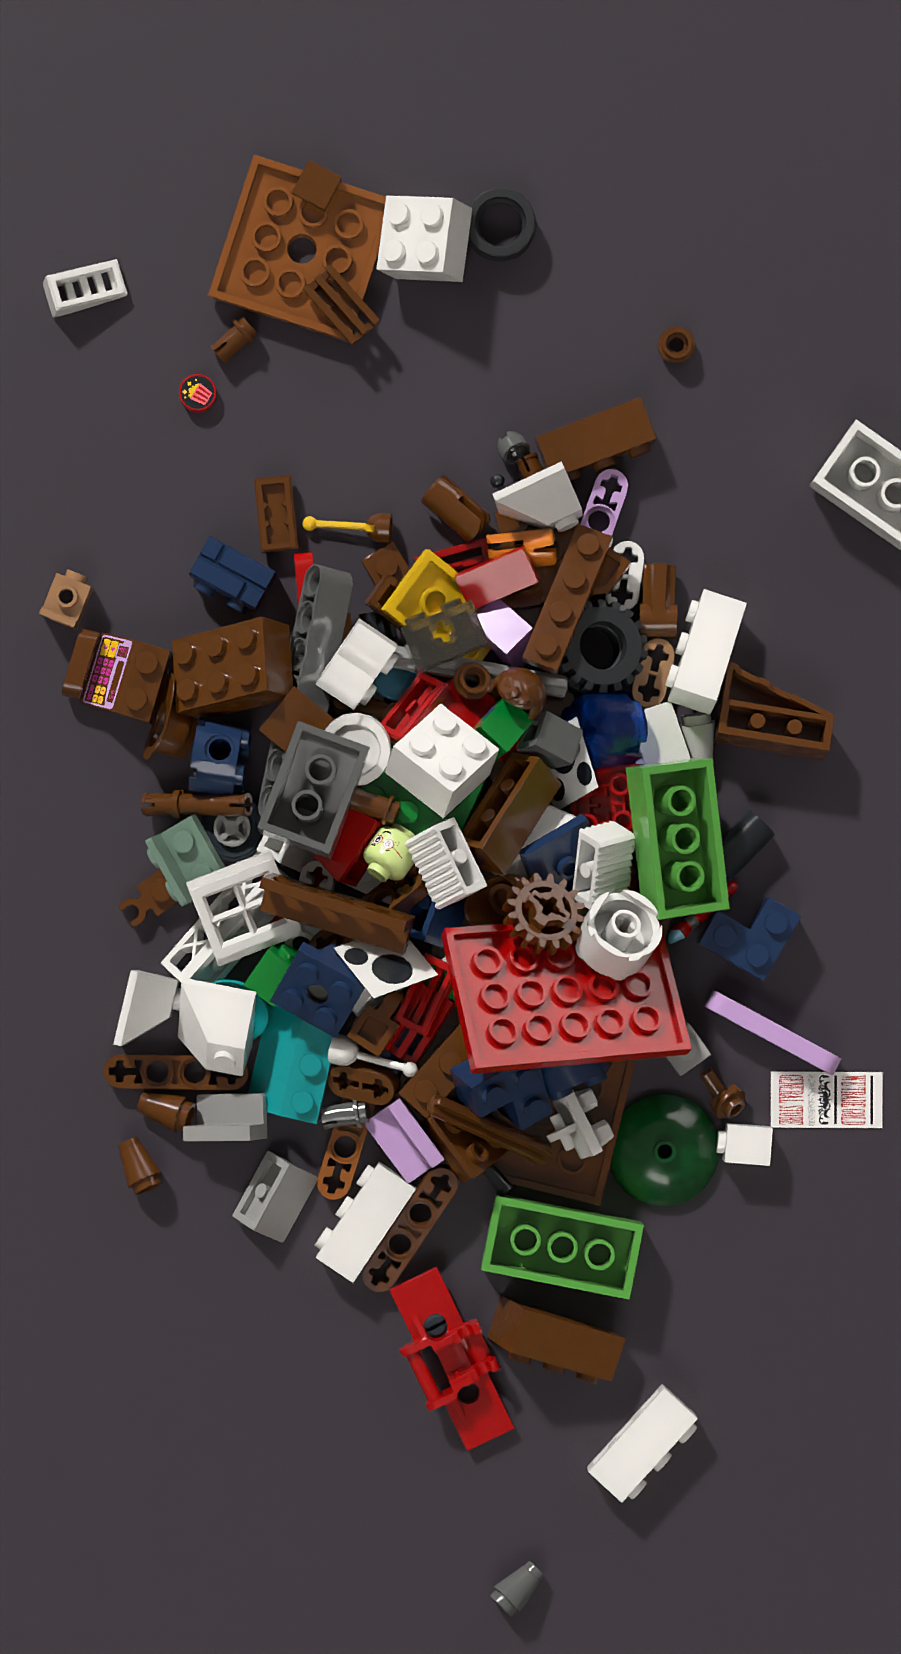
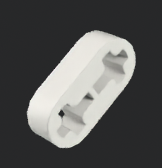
[605,541,644,611]

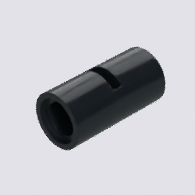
[722,809,775,884]

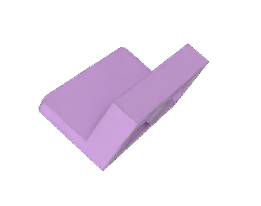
[365,1097,444,1183]

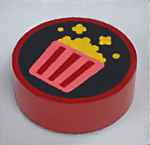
[179,374,217,413]

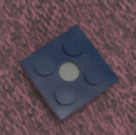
[269,942,365,1038]

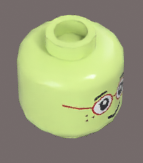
[363,824,415,882]

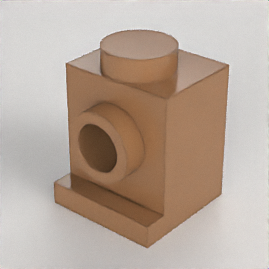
[39,569,94,630]

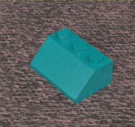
[248,1004,333,1124]

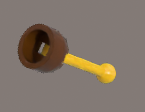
[302,513,393,543]

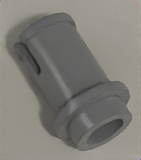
[320,1100,370,1130]

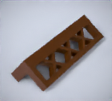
[259,873,416,954]

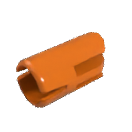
[486,528,557,567]

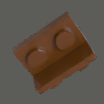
[419,1095,509,1184]

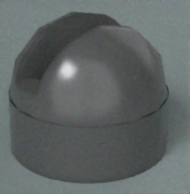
[497,431,530,464]

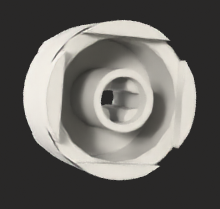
[575,890,663,981]

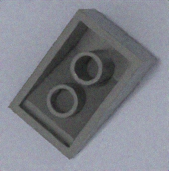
[257,721,370,860]

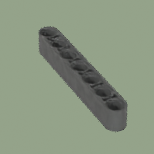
[258,564,353,816]

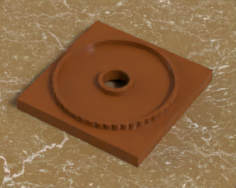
[208,155,386,343]

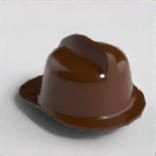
[143,673,197,760]

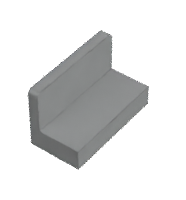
[183,1093,267,1141]
[232,1151,318,1242]

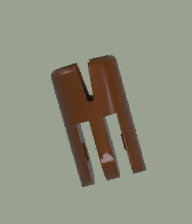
[421,475,491,541]

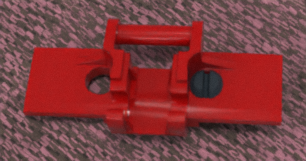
[389,1266,514,1451]

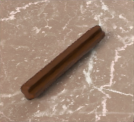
[427,1094,553,1165]

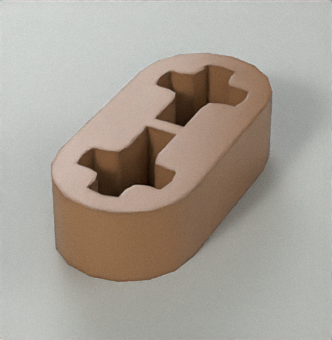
[631,638,675,709]

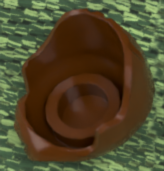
[488,668,547,720]
[464,874,529,926]

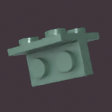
[145,814,225,906]

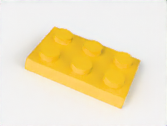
[381,549,491,661]

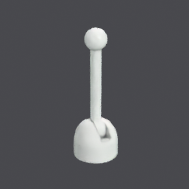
[328,1034,418,1077]

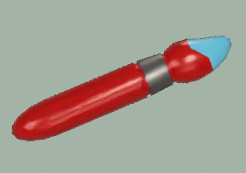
[667,881,738,944]

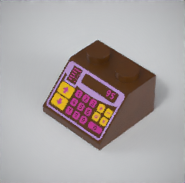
[81,632,173,725]

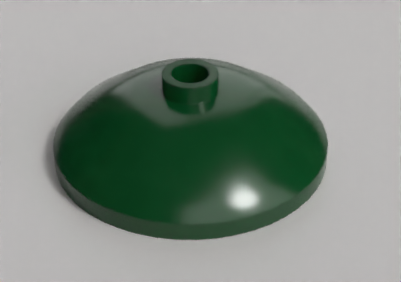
[610,1094,719,1206]

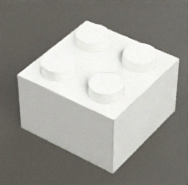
[377,196,472,282]
[385,704,499,818]

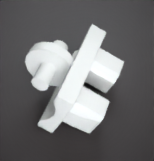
[547,1088,614,1159]

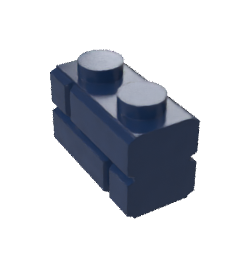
[189,536,277,615]

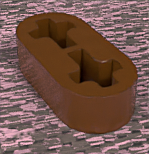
[62,628,100,701]
[327,1061,400,1105]

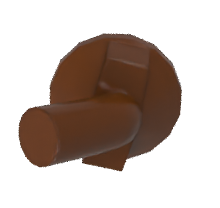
[700,1068,746,1120]

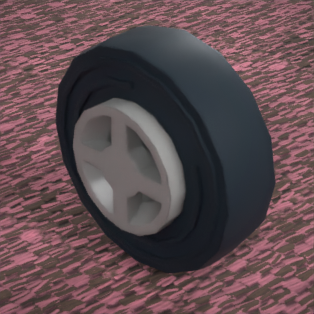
[200,802,263,862]

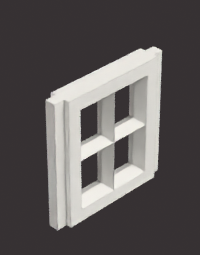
[186,850,303,966]

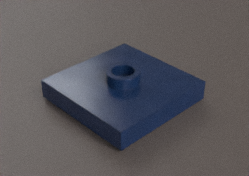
[519,814,590,892]

